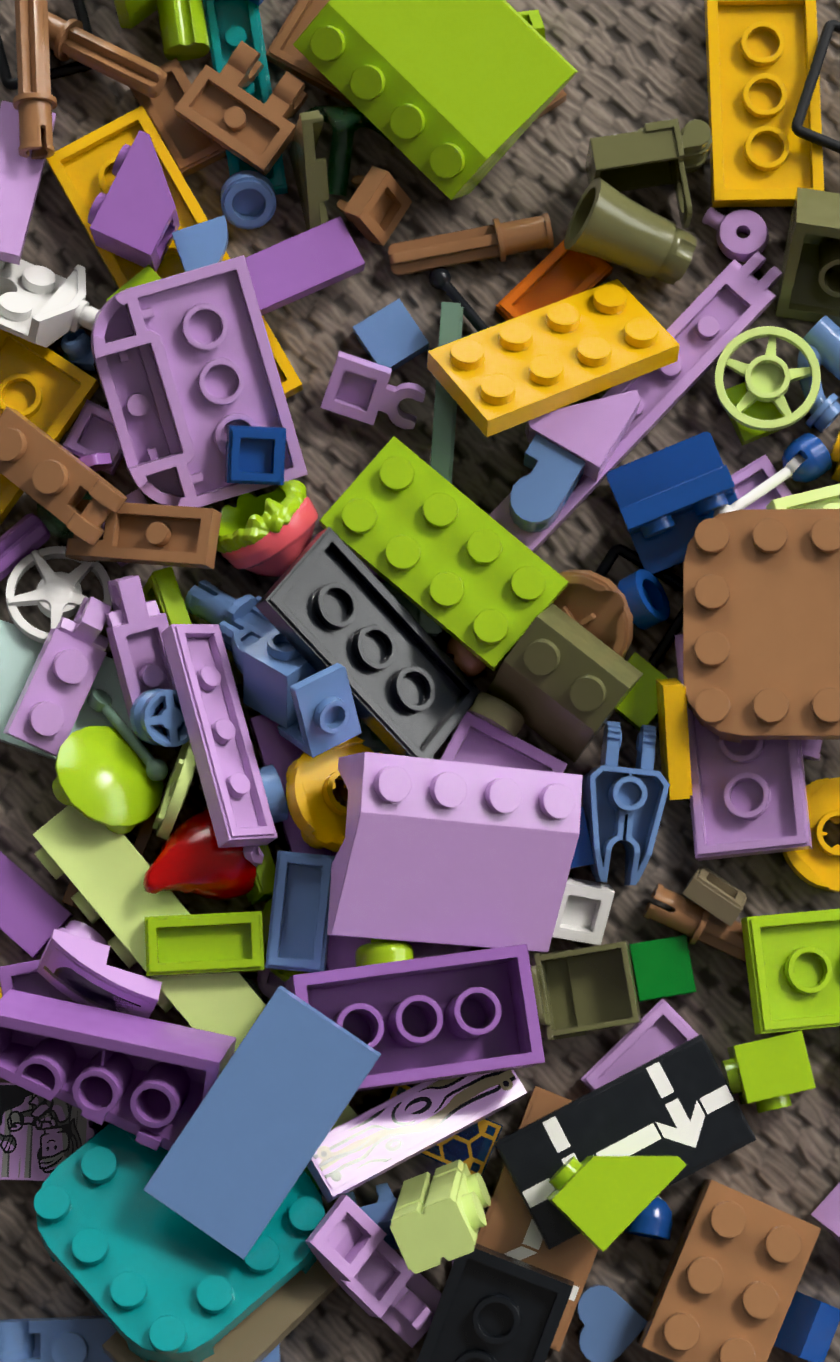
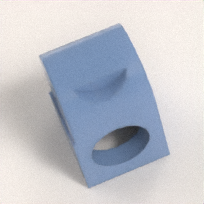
[509,433,586,533]

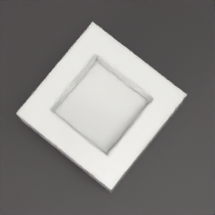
[552,877,615,945]

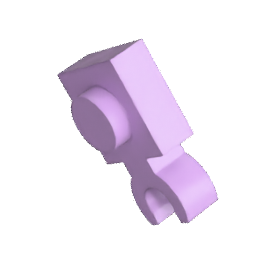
[320,351,426,429]

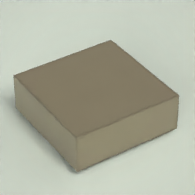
[682,865,747,927]

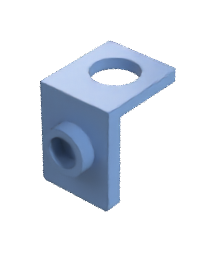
[277,663,362,758]

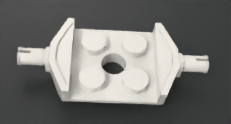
[0,259,99,348]

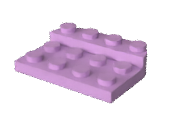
[91,255,308,507]

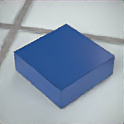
[225,425,286,485]

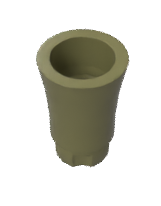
[564,177,697,285]

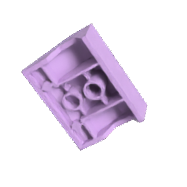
[327,752,583,952]

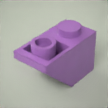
[88,130,180,272]

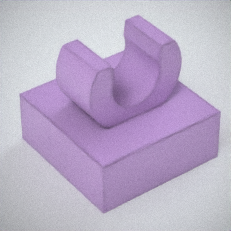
[380,1273,442,1348]

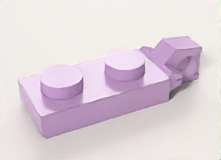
[105,575,176,739]
[3,596,112,757]

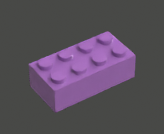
[285,944,545,1092]

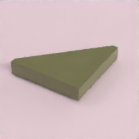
[289,110,329,230]

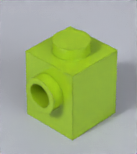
[721,1030,816,1113]

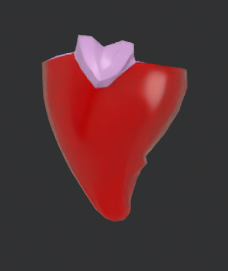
[144,809,264,900]

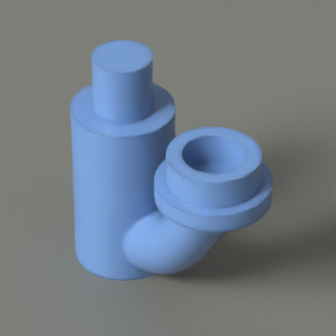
[797,315,840,433]

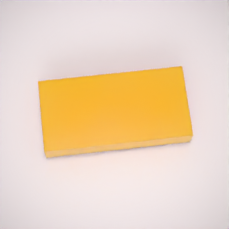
[656,678,692,800]

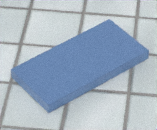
[143,986,381,1260]

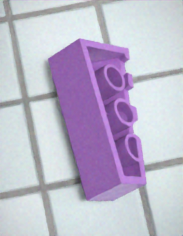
[0,989,236,1151]

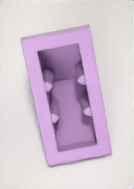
[525,389,640,481]

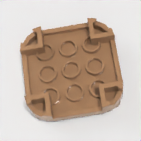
[683,509,840,744]

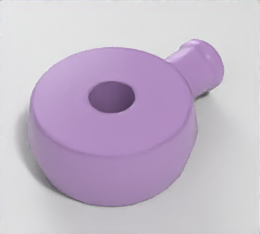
[702,207,769,262]

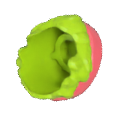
[217,480,318,577]

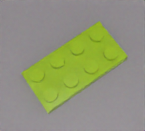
[319,436,569,672]

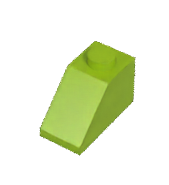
[547,1155,687,1252]

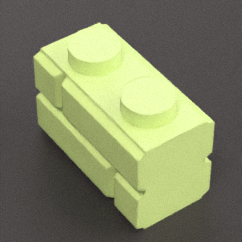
[390,1159,491,1274]

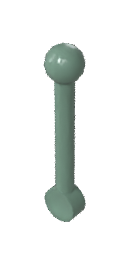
[87,689,168,782]

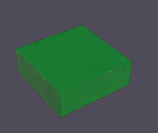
[629,935,696,1002]

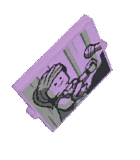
[0,1082,98,1181]

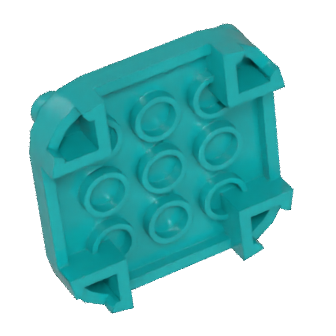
[34,1123,325,1362]

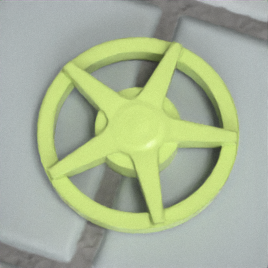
[715,326,821,431]
[152,740,196,840]

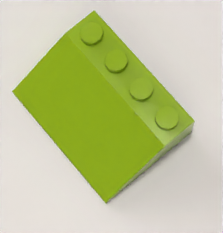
[293,0,578,200]

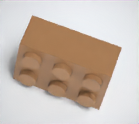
[636,1178,821,1362]

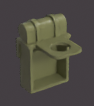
[585,118,712,229]
[529,941,642,1040]

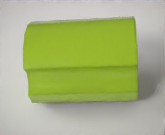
[156,0,210,61]

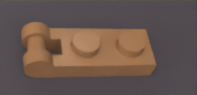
[0,407,127,545]
[65,499,222,569]

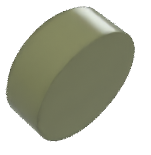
[468,692,525,737]

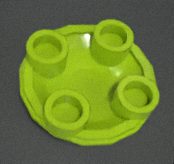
[52,726,164,834]

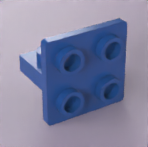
[606,431,738,575]

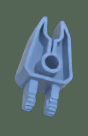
[582,721,670,885]

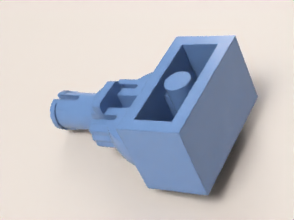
[185,580,317,729]

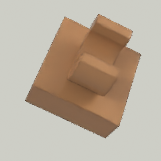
[336,166,412,247]

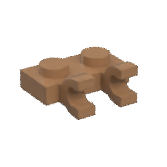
[174,40,308,176]

